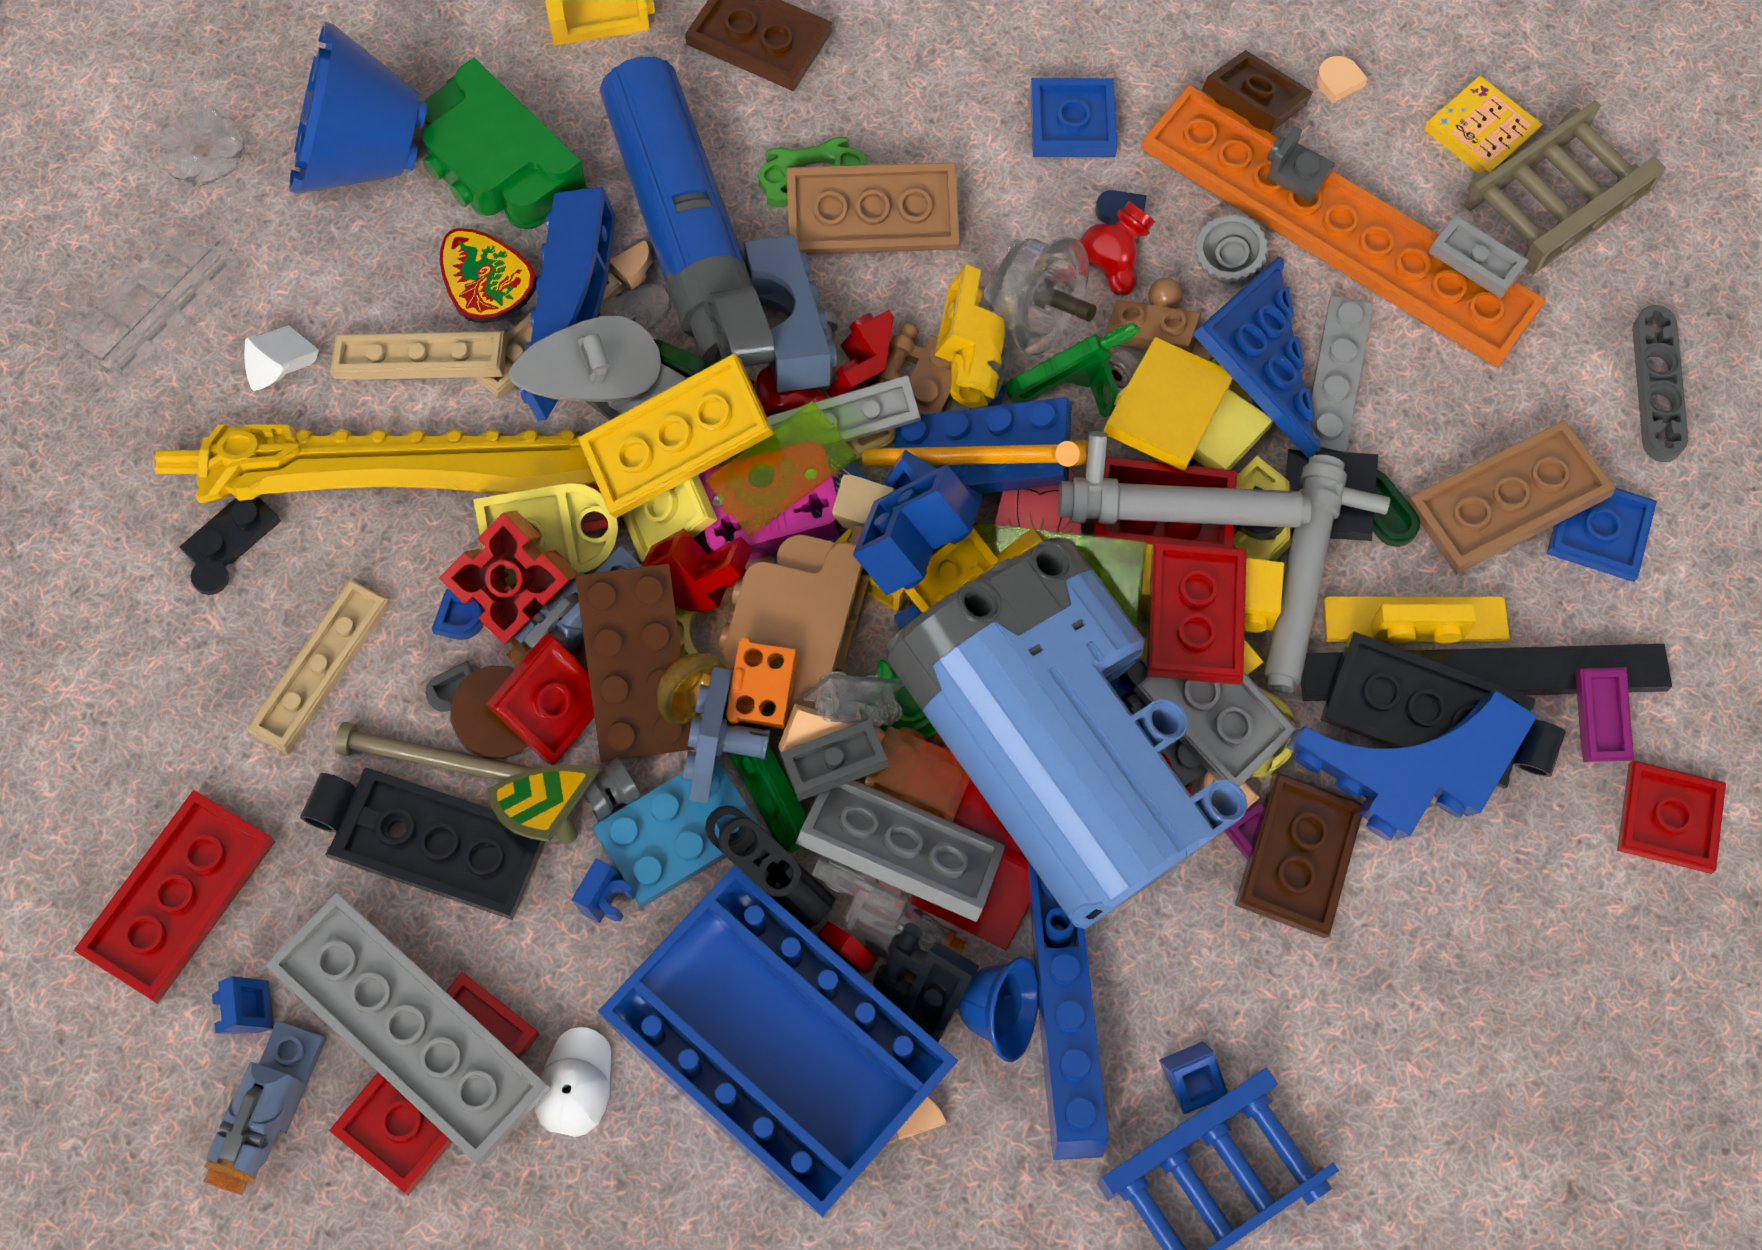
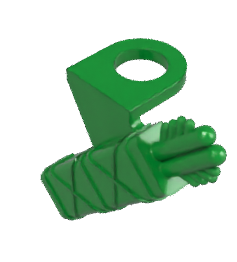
[1005,322,1140,417]

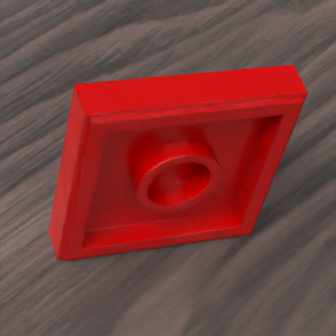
[485,633,594,765]
[1617,760,1726,874]

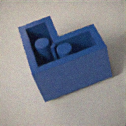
[853,464,979,596]

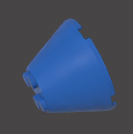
[289,22,427,194]

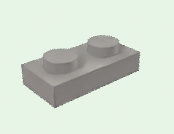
[1429,215,1529,299]

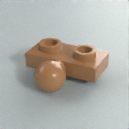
[1105,278,1202,353]

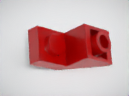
[827,310,894,398]

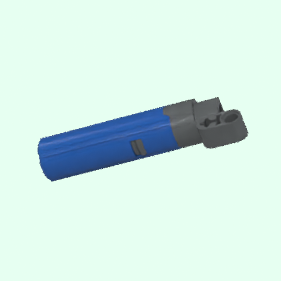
[599,57,775,367]

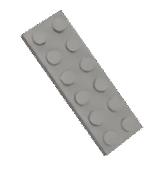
[265,892,551,1167]

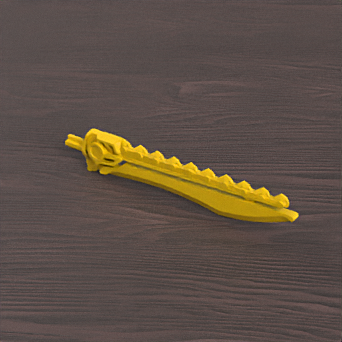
[155,424,596,503]

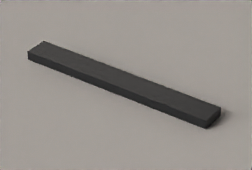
[1301,644,1672,702]

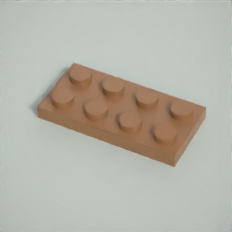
[786,162,960,255]
[1409,420,1616,575]

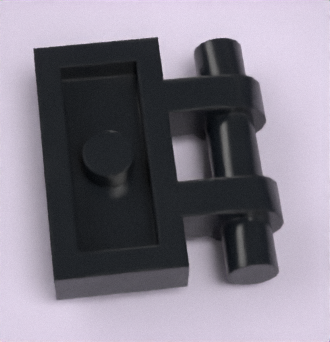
[873,923,979,1043]

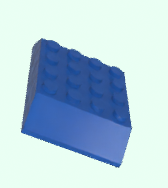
[598,865,958,1218]

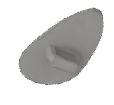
[509,315,661,402]

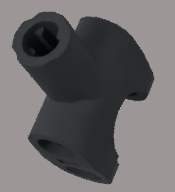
[705,805,835,930]

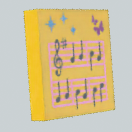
[1424,75,1543,174]

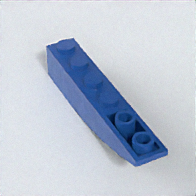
[520,187,616,421]
[1028,861,1109,1160]

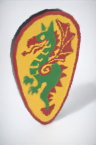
[439,228,537,323]

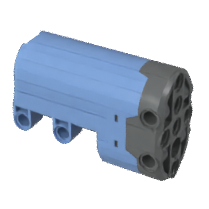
[885,537,1247,929]

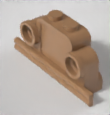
[719,525,870,719]

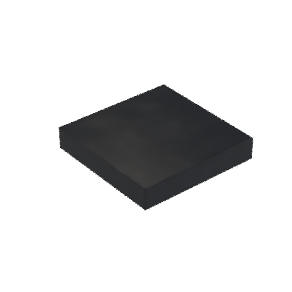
[1286,449,1378,541]

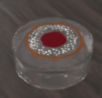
[1107,348,1140,390]

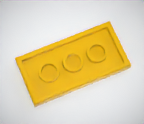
[578,353,774,518]

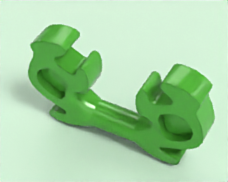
[758,137,866,208]

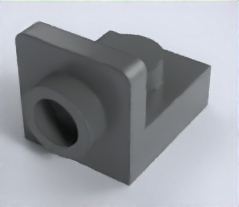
[1267,126,1335,202]

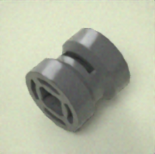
[583,757,641,821]

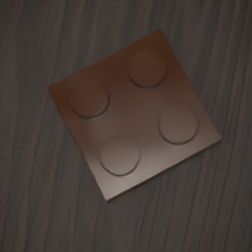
[1202,50,1313,133]

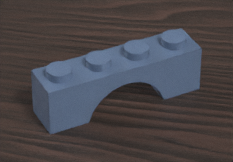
[744,235,837,393]

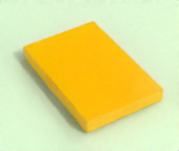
[1103,337,1233,471]

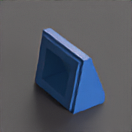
[1159,1042,1228,1114]

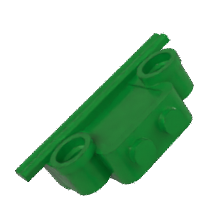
[423,57,589,229]

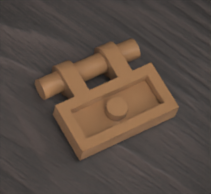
[873,324,952,415]

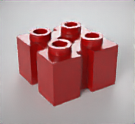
[439,510,579,645]

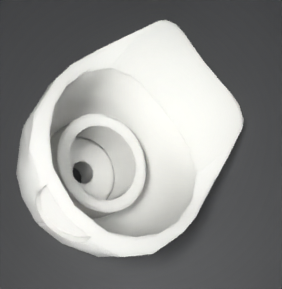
[534,1027,611,1137]

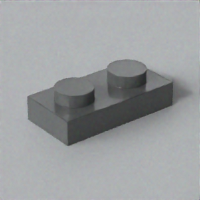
[780,718,889,801]

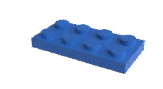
[894,397,1072,494]

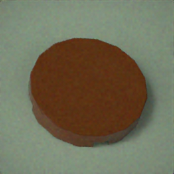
[450,665,528,759]

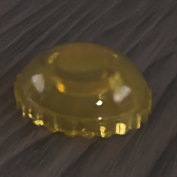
[657,653,727,725]

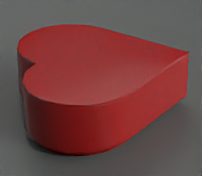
[818,921,878,974]

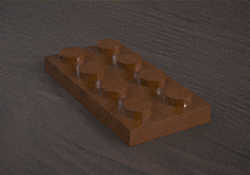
[575,564,694,762]

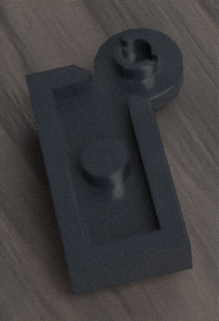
[179,497,281,595]

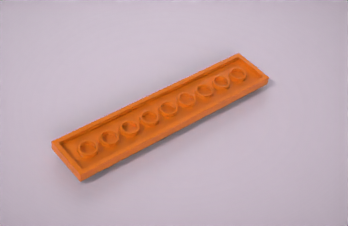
[1141,84,1546,368]

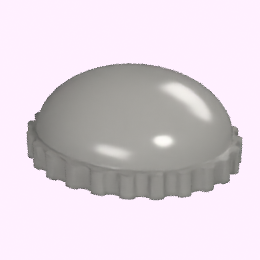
[1195,214,1269,283]

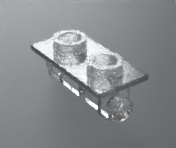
[802,671,904,726]

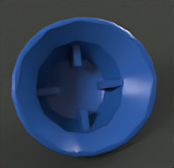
[959,957,1038,1062]

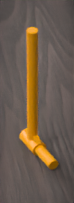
[862,440,1088,467]

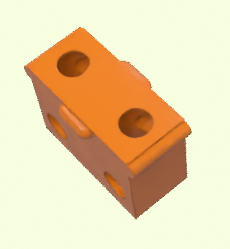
[726,637,799,729]

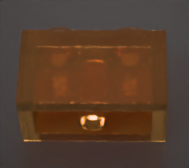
[865,726,971,823]

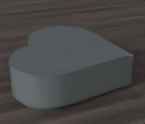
[425,660,473,712]

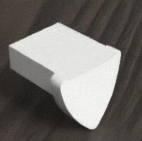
[244,325,319,391]

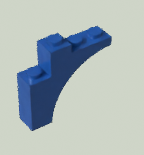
[1286,691,1537,841]

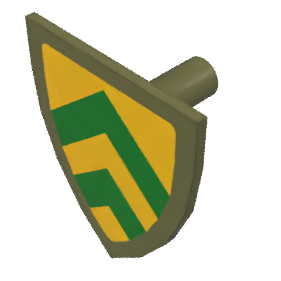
[488,764,599,844]

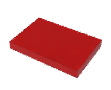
[1146,541,1247,685]

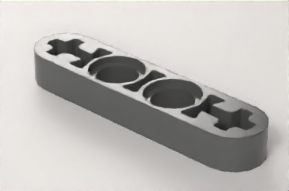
[1632,305,1688,462]

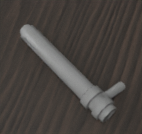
[1058,431,1312,528]
[1264,455,1390,693]

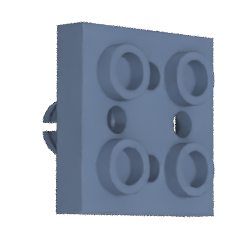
[683,666,770,803]

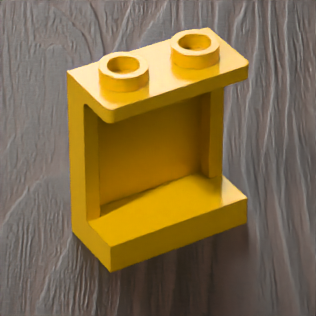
[545,0,655,46]

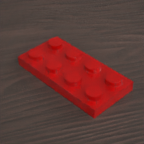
[73,790,275,1004]
[329,972,540,1196]

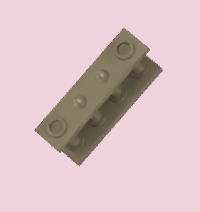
[1464,100,1666,275]

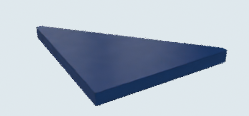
[1193,256,1321,459]

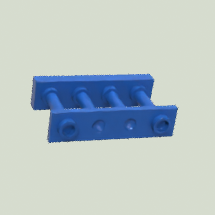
[1097,1067,1339,1250]

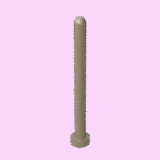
[335,722,535,781]

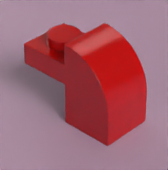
[641,528,752,612]

